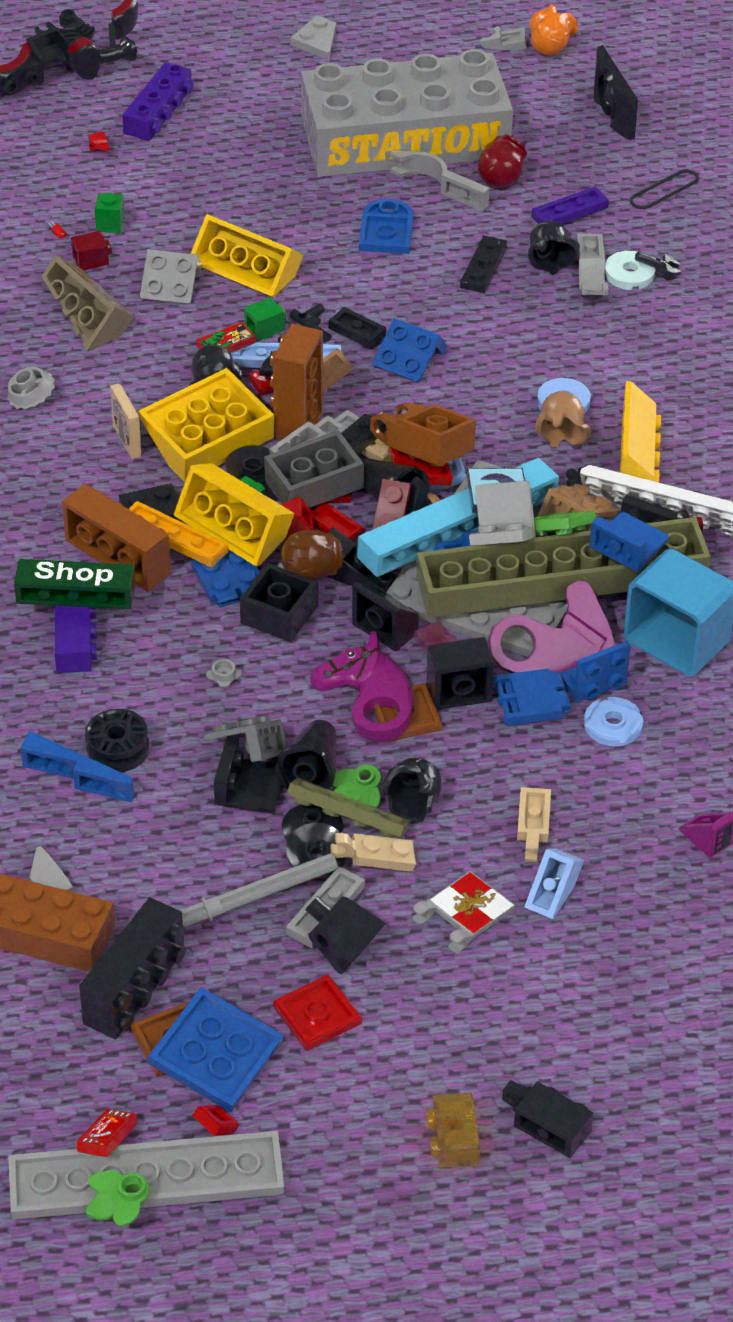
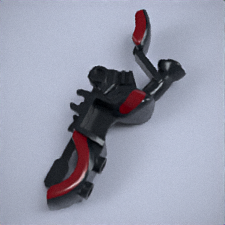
[0,0,138,97]

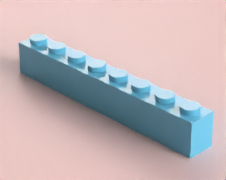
[357,458,559,577]

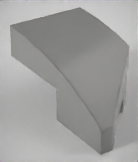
[480,26,527,50]
[28,846,73,891]

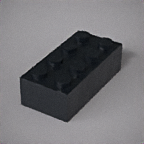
[79,897,186,1040]

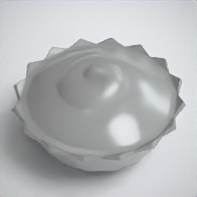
[7,367,55,410]

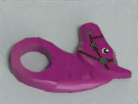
[310,632,414,742]

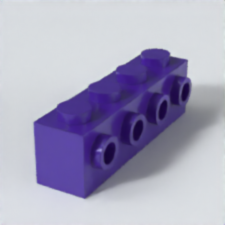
[122,62,194,141]

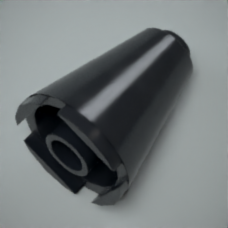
[362,458,429,503]
[275,720,336,790]

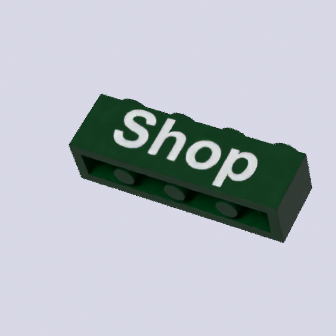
[14,559,135,610]

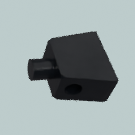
[305,896,386,974]

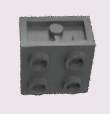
[203,715,287,762]

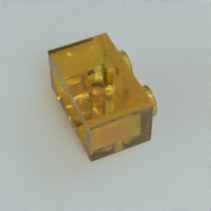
[426,1093,480,1169]

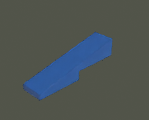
[21,731,134,803]

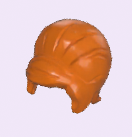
[529,4,578,56]

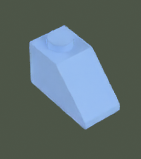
[525,848,584,919]

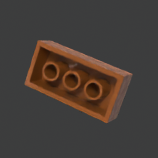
[270,324,323,440]
[62,483,171,592]
[0,874,115,972]

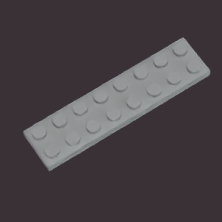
[8,1131,285,1220]

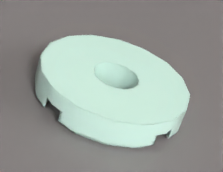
[605,251,656,290]

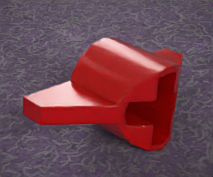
[88,131,110,152]

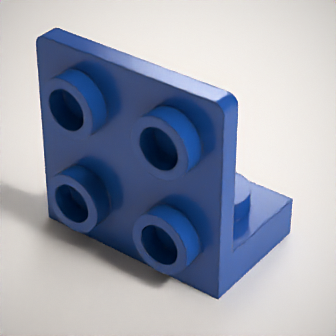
[372,318,447,383]
[590,512,669,572]
[561,641,631,703]

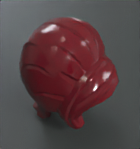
[478,134,527,189]

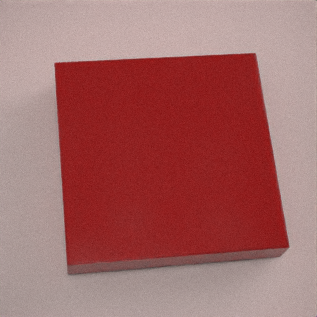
[273,974,362,1051]

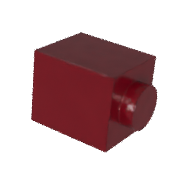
[71,231,112,271]

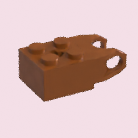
[370,402,476,467]

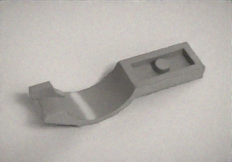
[390,150,490,212]
[576,233,608,296]

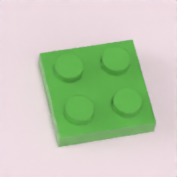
[534,511,596,536]

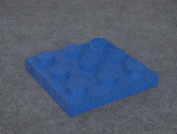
[147,987,284,1112]

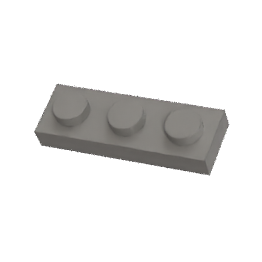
[286,866,365,948]

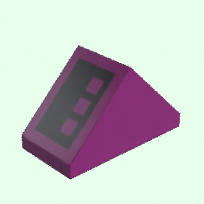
[679,811,733,858]

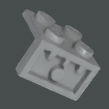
[140,249,202,305]
[469,481,536,546]

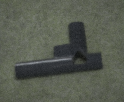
[289,303,331,343]

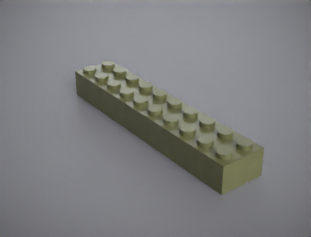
[416,517,711,618]

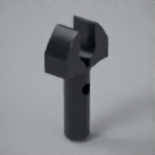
[635,251,681,280]

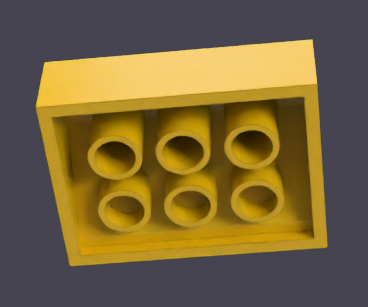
[138,368,275,482]

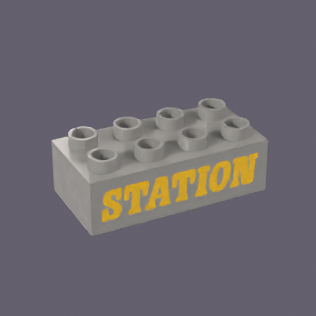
[301,49,513,177]

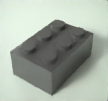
[264,430,364,508]

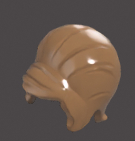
[535,391,592,449]

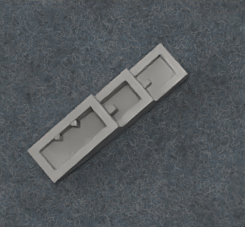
[269,410,359,454]

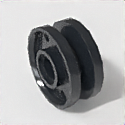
[85,709,149,772]

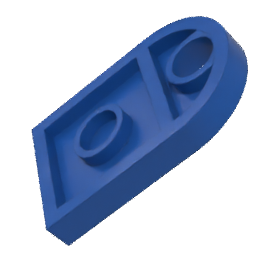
[359,198,413,254]

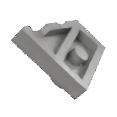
[290,16,336,60]

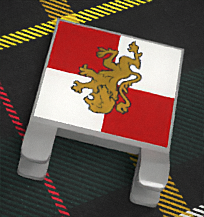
[412,871,515,954]

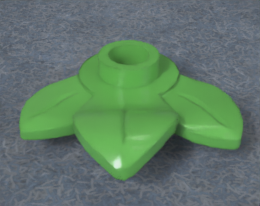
[331,764,381,808]
[86,1170,150,1227]

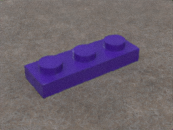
[531,186,609,224]

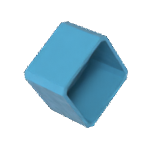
[624,548,733,677]

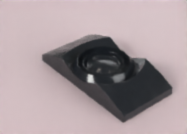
[593,45,638,140]

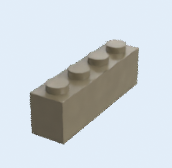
[42,255,134,352]

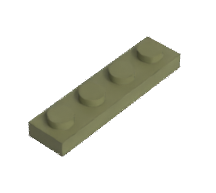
[287,778,411,838]

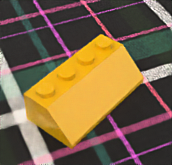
[190,214,304,297]
[620,381,661,483]
[174,463,295,566]

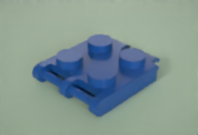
[191,552,259,608]
[492,668,571,726]

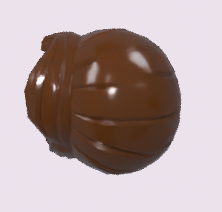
[281,530,343,581]

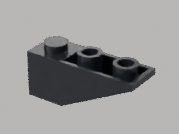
[327,527,397,593]

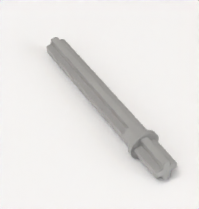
[180,854,338,927]

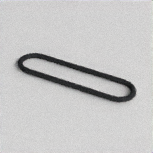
[629,169,699,209]

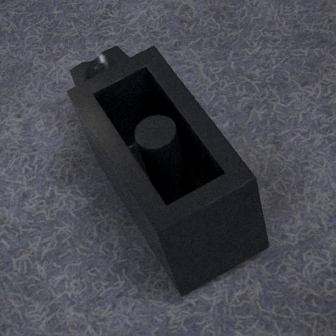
[502,1080,593,1158]

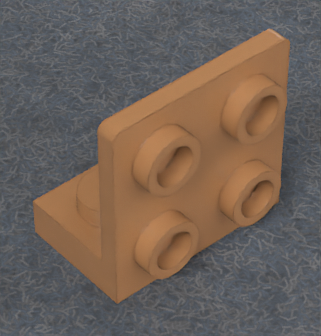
[538,484,619,533]

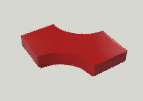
[388,447,453,486]

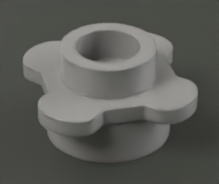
[206,659,241,688]

